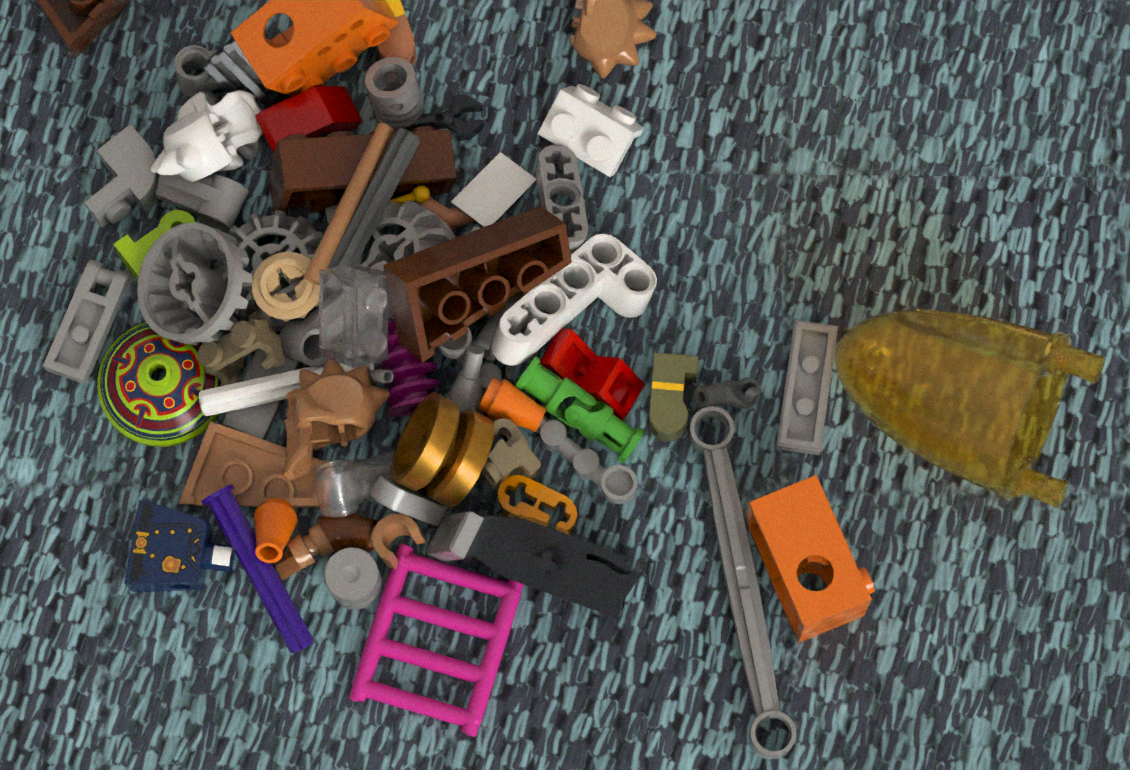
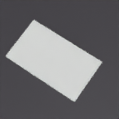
[451,152,537,227]

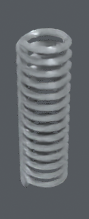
[369,370,394,383]

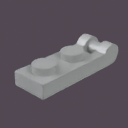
[43,259,133,385]

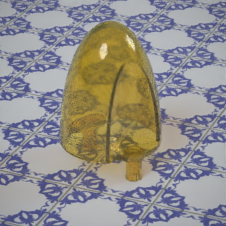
[835,309,1105,509]

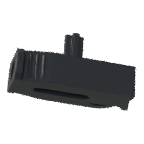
[462,502,648,618]

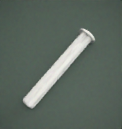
[198,349,376,416]

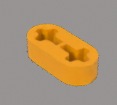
[498,475,577,531]

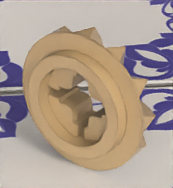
[252,252,323,322]

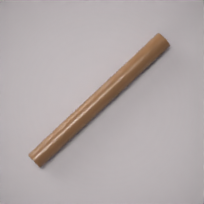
[303,123,394,285]

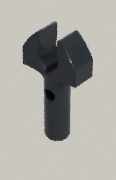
[403,95,484,141]

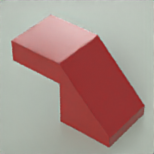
[255,86,363,152]
[540,328,645,420]

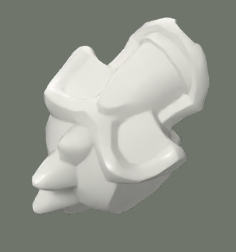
[151,90,263,182]

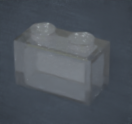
[319,263,388,368]

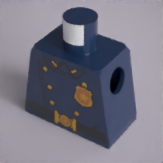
[124,500,235,592]

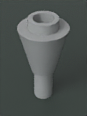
[446,345,484,415]

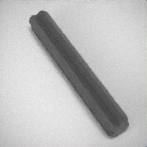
[322,128,420,290]

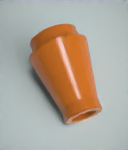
[478,377,547,433]
[253,498,298,563]

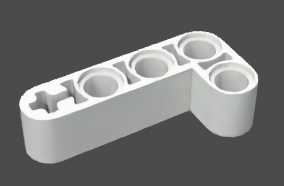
[491,234,657,366]

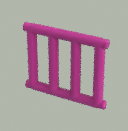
[349,544,524,737]

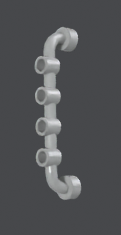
[438,327,637,504]

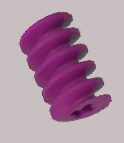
[376,320,439,417]

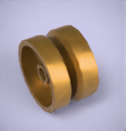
[391,392,495,508]

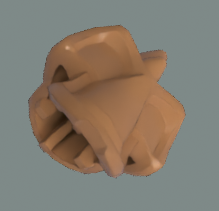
[570,0,657,78]
[282,357,390,480]

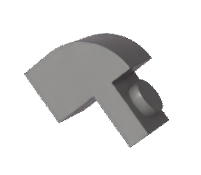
[84,124,160,228]

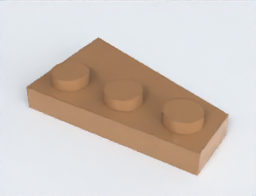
[179,421,336,508]

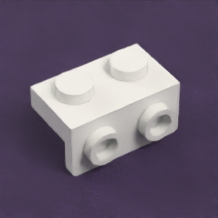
[537,84,644,177]

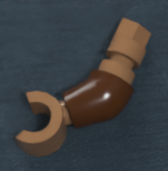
[274,508,427,580]

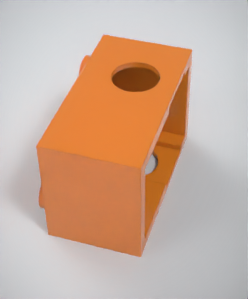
[231,0,400,97]
[745,475,875,643]

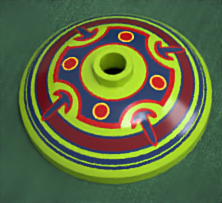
[97,322,222,447]

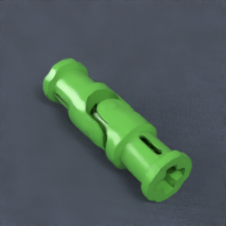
[515,355,645,463]

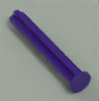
[201,484,313,653]

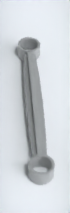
[689,406,796,759]

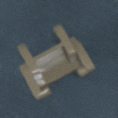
[197,310,285,386]
[480,418,541,490]

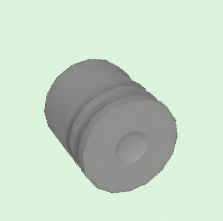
[365,57,424,129]
[324,547,383,610]

